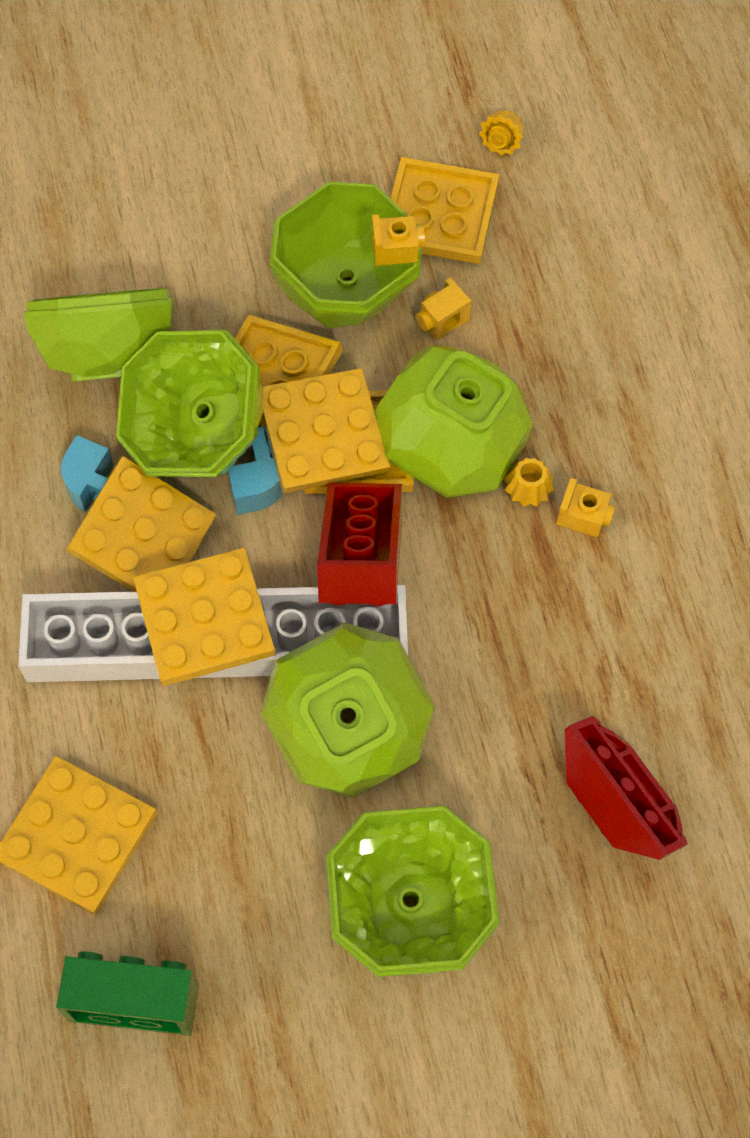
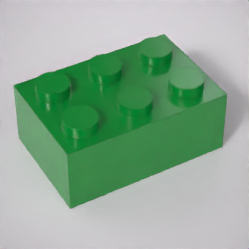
[56,951,199,1036]

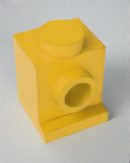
[372,214,425,266]
[415,277,472,340]
[556,478,616,538]

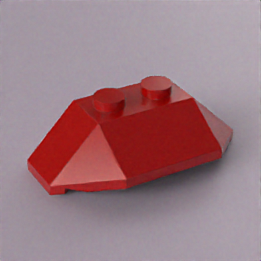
[565,716,688,860]

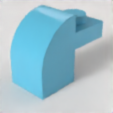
[228,427,283,515]
[61,435,113,512]

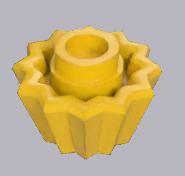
[478,109,523,156]
[504,458,554,507]

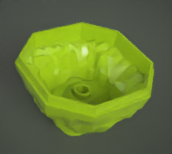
[116,330,263,478]
[326,805,500,977]

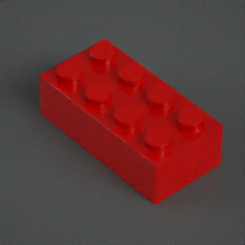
[317,483,402,606]

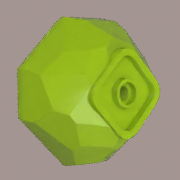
[269,182,422,328]
[24,288,175,381]
[374,345,533,498]
[260,622,435,798]

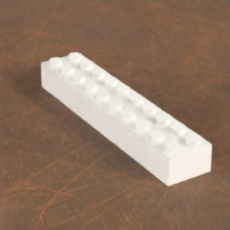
[18,585,408,682]

